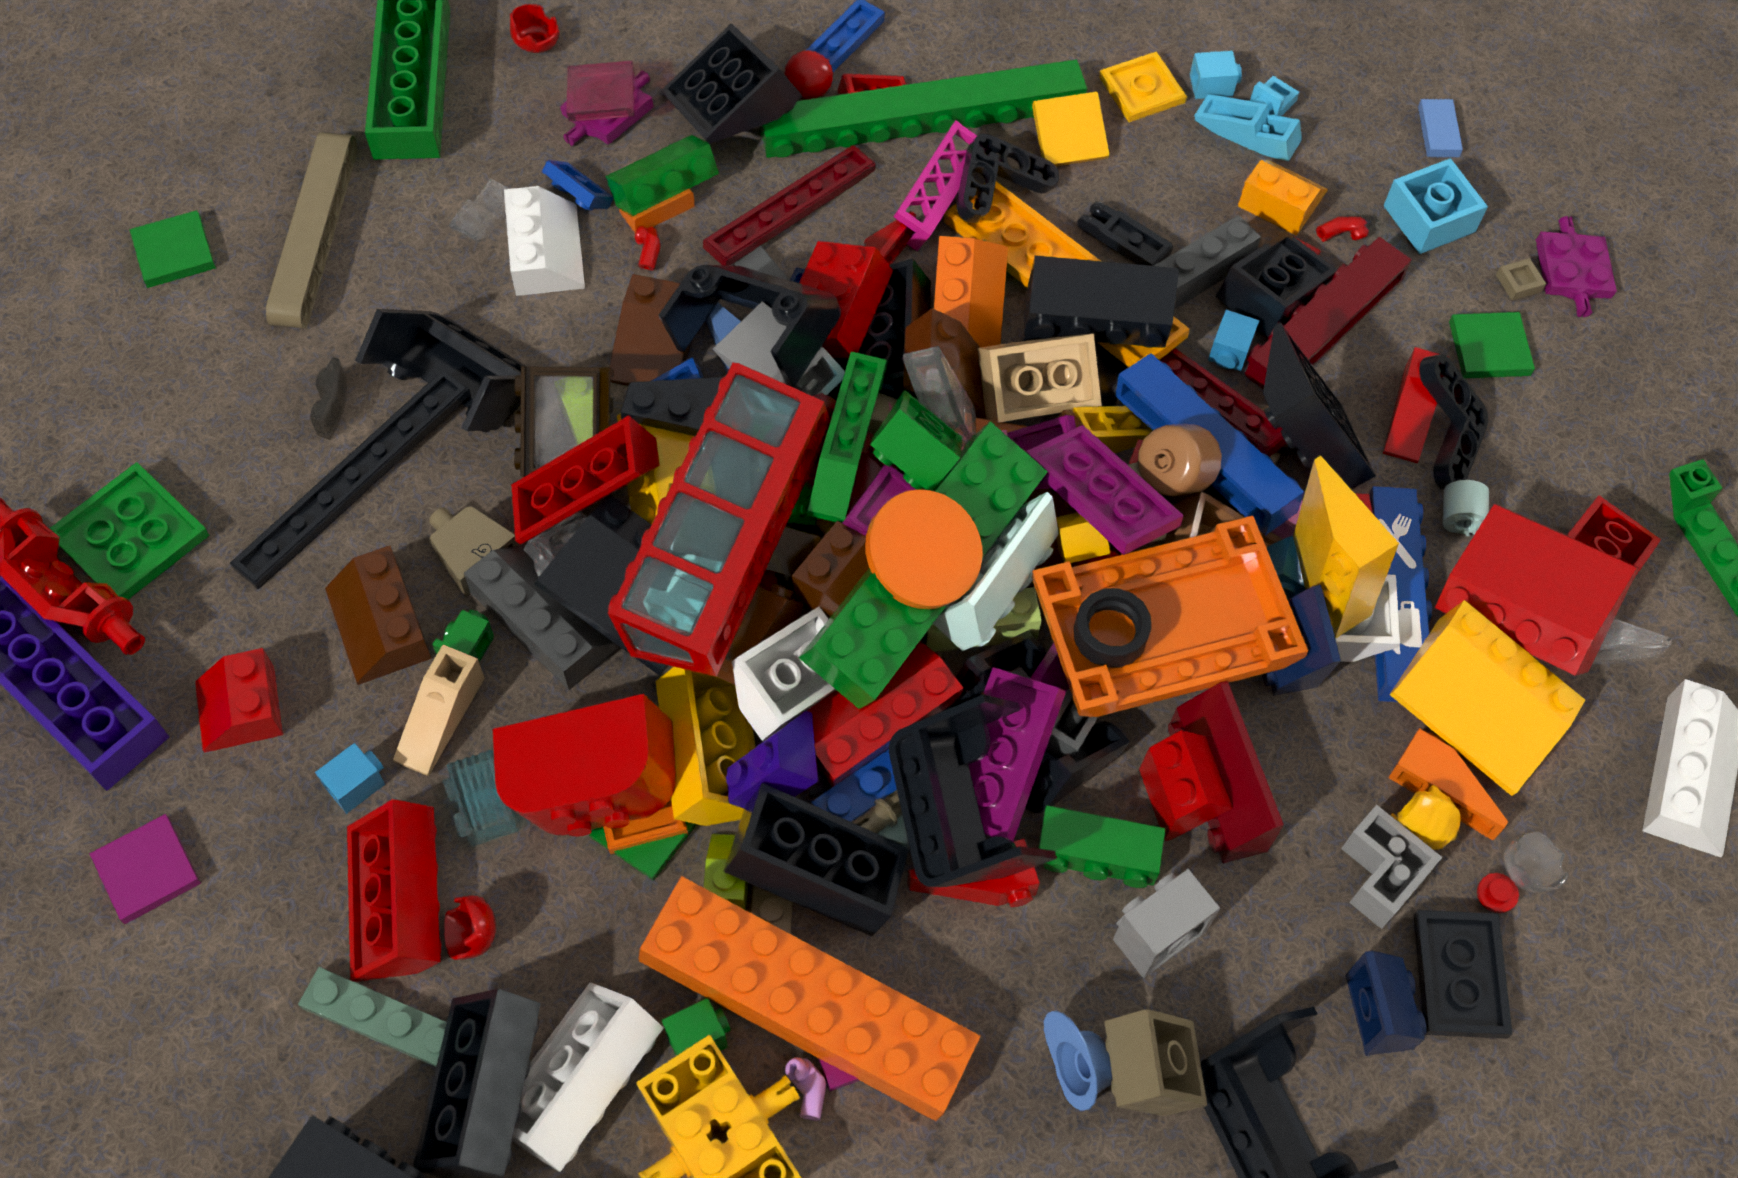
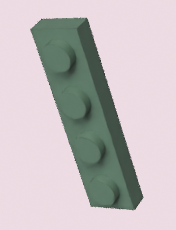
[298,967,447,1067]

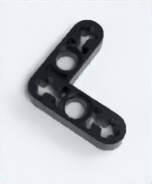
[956,133,1059,223]
[1419,354,1488,490]

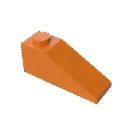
[1388,728,1508,840]

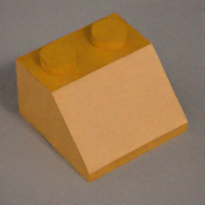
[1238,160,1328,236]

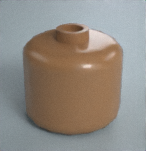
[1138,424,1222,496]

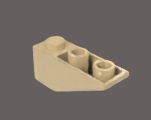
[393,645,485,777]

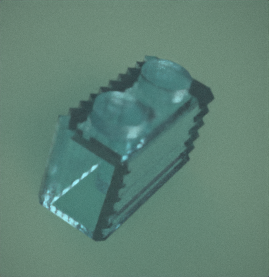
[443,750,519,847]

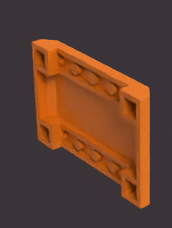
[1031,516,1308,717]

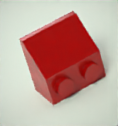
[195,648,283,753]
[1139,730,1233,841]

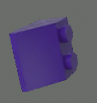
[726,711,818,808]

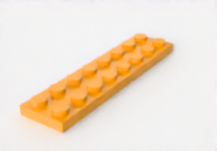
[944,181,1190,367]

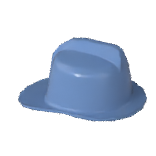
[1044,1010,1113,1111]

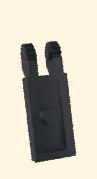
[1077,201,1173,266]

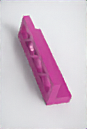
[893,120,984,251]

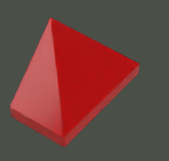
[864,211,916,265]

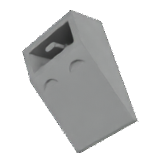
[713,302,845,422]

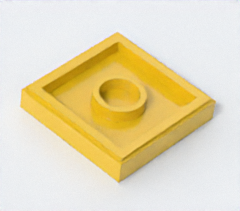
[1099,51,1187,122]
[1032,92,1110,166]

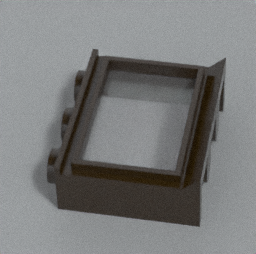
[514,366,614,477]

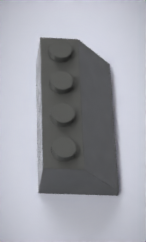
[464,545,620,690]

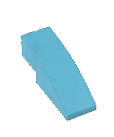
[1194,94,1302,162]

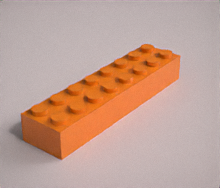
[638,876,980,1121]

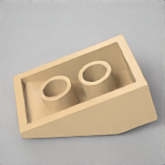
[978,334,1102,423]

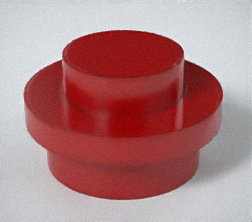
[1477,873,1519,913]

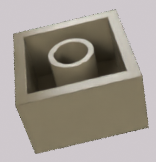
[1104,1009,1207,1116]

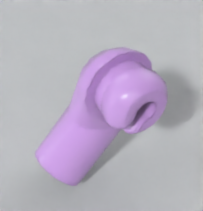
[785,1057,826,1121]

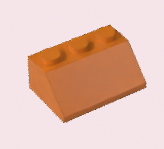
[934,236,1008,347]

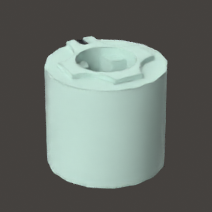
[1443,480,1489,536]

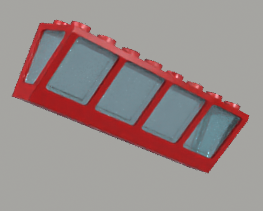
[608,362,830,677]

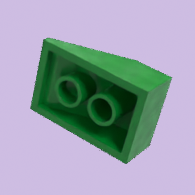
[870,391,962,491]

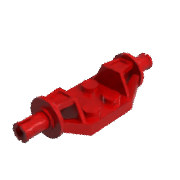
[0,498,145,655]

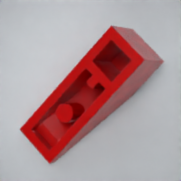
[1383,347,1449,464]
[907,839,1040,907]

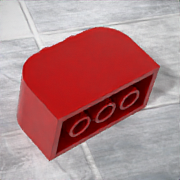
[493,694,676,837]

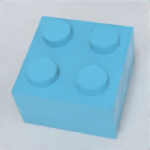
[1383,158,1488,254]

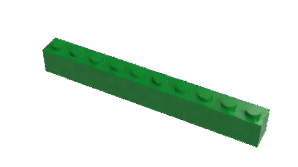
[759,59,1087,158]

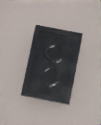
[1413,910,1513,1039]

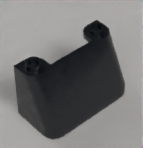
[944,630,1130,813]

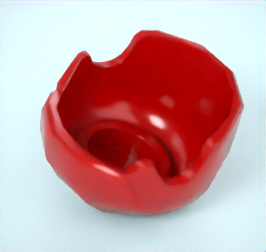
[510,4,560,53]
[784,50,834,100]
[444,895,497,960]

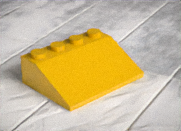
[1293,456,1399,639]
[1389,600,1585,796]

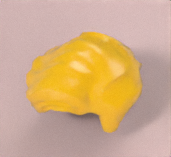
[1390,785,1460,850]

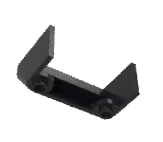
[658,265,841,388]
[355,309,540,432]
[889,694,1057,888]
[1200,1007,1399,1178]

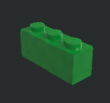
[605,135,719,216]
[1038,805,1165,888]

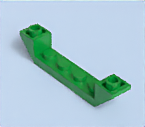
[807,352,889,524]
[1669,459,1738,617]

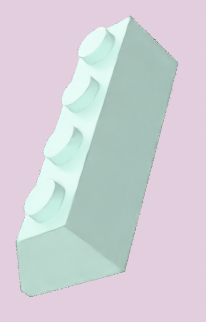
[933,492,1059,651]

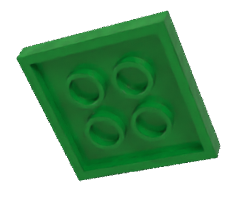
[49,462,210,600]

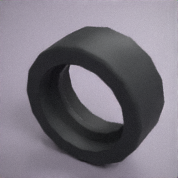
[1074,588,1152,667]

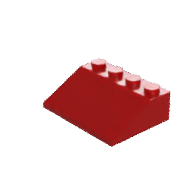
[1435,504,1639,676]

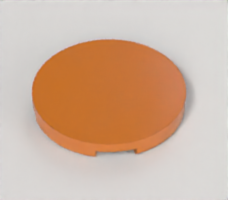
[865,490,983,609]

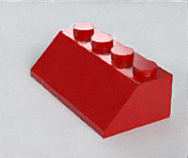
[511,415,660,545]
[807,641,963,787]
[347,799,442,982]

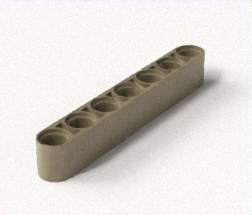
[266,132,357,329]

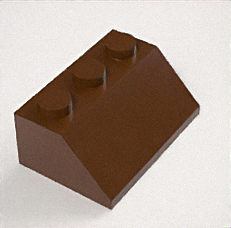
[325,545,432,685]

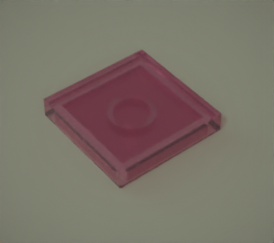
[567,60,635,122]

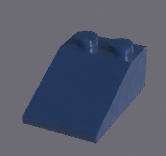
[1262,585,1341,696]

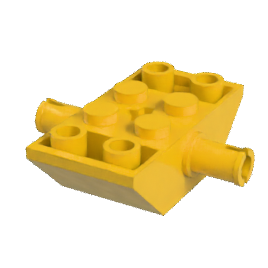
[636,1035,801,1178]

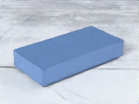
[1418,99,1463,157]

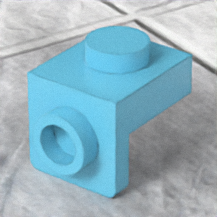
[1250,76,1299,116]

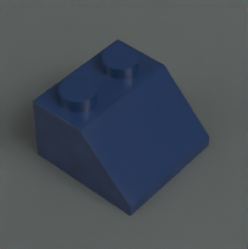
[1345,951,1426,1056]

